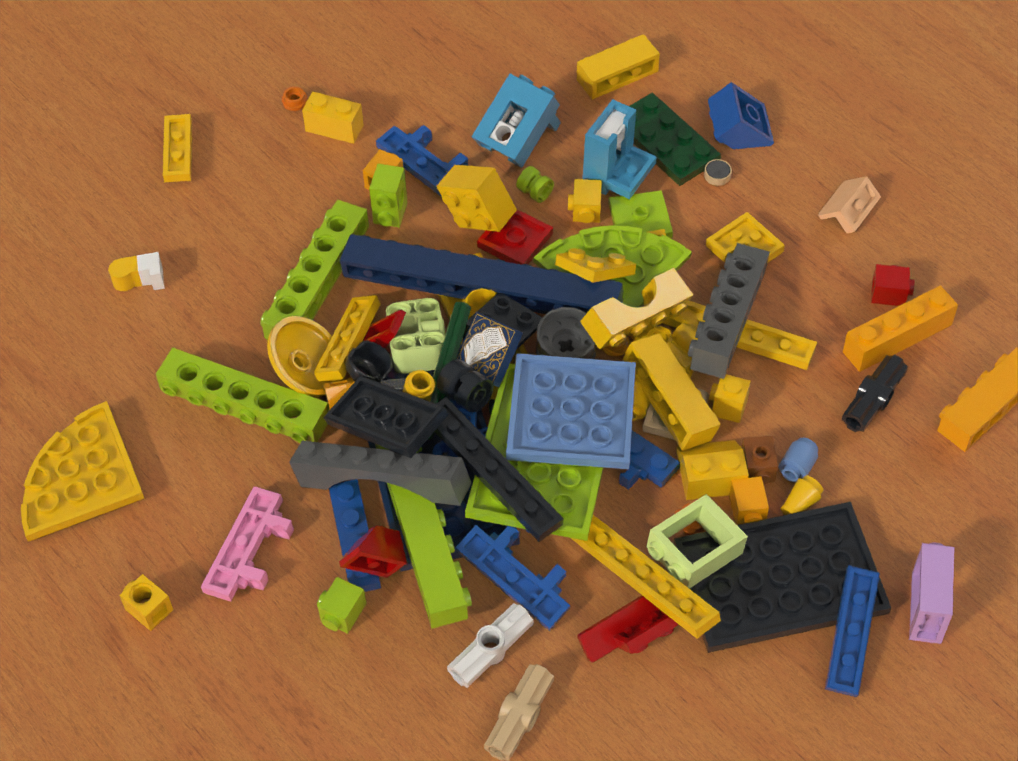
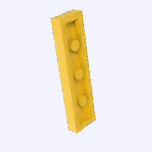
[314,295,381,381]

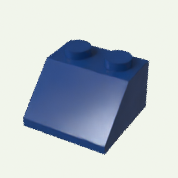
[708,82,774,149]

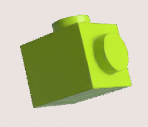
[317,577,366,634]

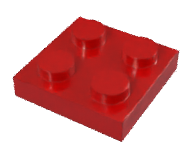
[477,210,553,265]

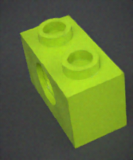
[369,164,408,228]

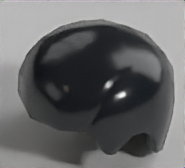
[345,340,393,383]

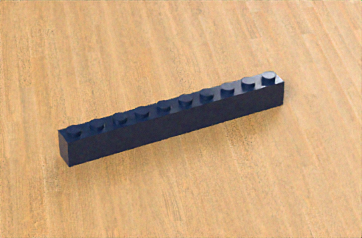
[340,234,623,314]

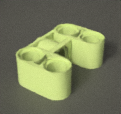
[386,298,446,374]

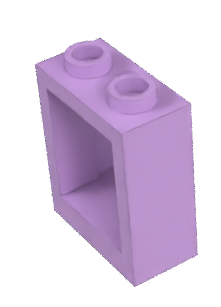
[909,542,954,644]

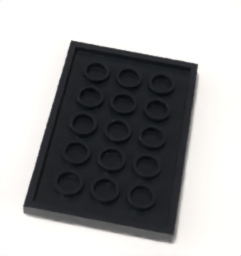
[673,502,891,653]

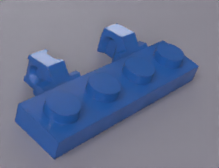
[376,125,468,197]
[619,430,680,490]
[455,525,570,631]

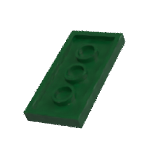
[629,92,721,186]

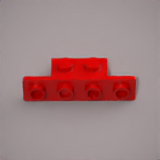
[577,595,679,663]

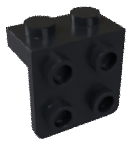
[462,293,542,364]

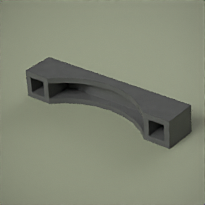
[289,441,471,506]

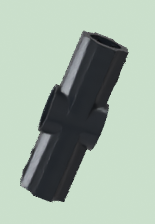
[842,354,908,432]

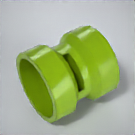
[516,166,554,203]

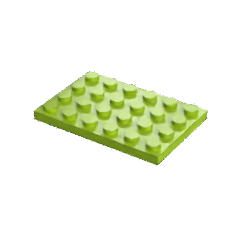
[465,363,604,541]

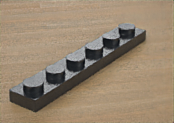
[434,397,564,542]

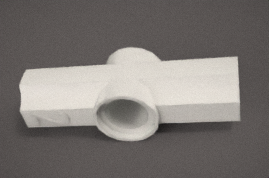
[447,603,534,688]

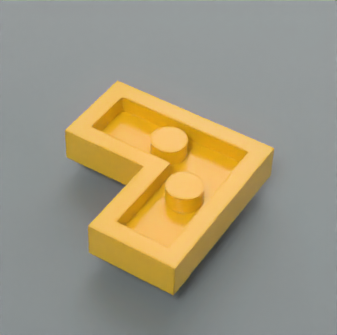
[706,212,785,263]
[555,248,636,283]

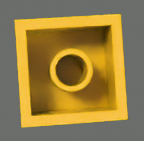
[436,165,517,232]

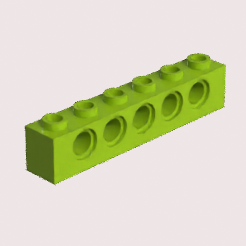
[260,199,369,340]
[156,347,329,443]

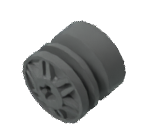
[536,307,597,359]

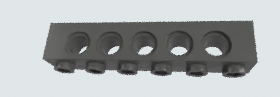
[688,243,770,379]

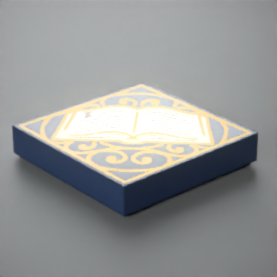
[457,312,523,387]

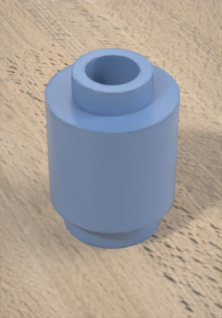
[779,438,818,482]

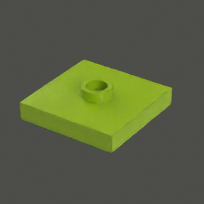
[608,190,673,238]

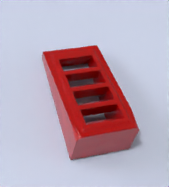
[363,309,406,348]

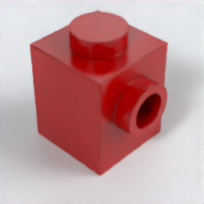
[871,264,915,306]

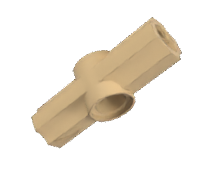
[484,664,554,761]

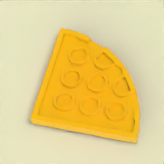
[21,401,145,542]

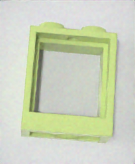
[646,494,748,589]

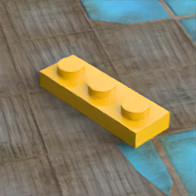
[163,114,192,183]

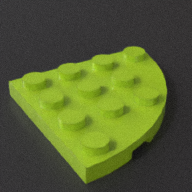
[533,225,692,308]

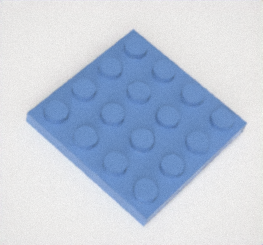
[506,353,636,469]

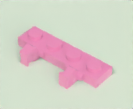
[201,487,294,602]

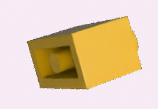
[302,91,364,144]

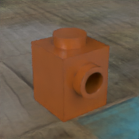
[741,436,778,485]

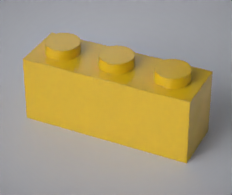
[577,34,660,100]

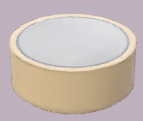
[704,159,732,186]

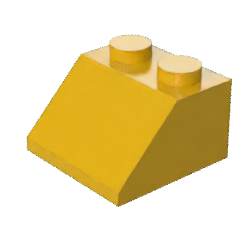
[676,440,749,500]

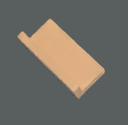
[818,176,881,233]

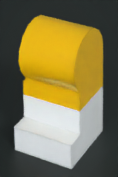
[108,252,165,291]

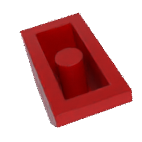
[339,525,407,578]

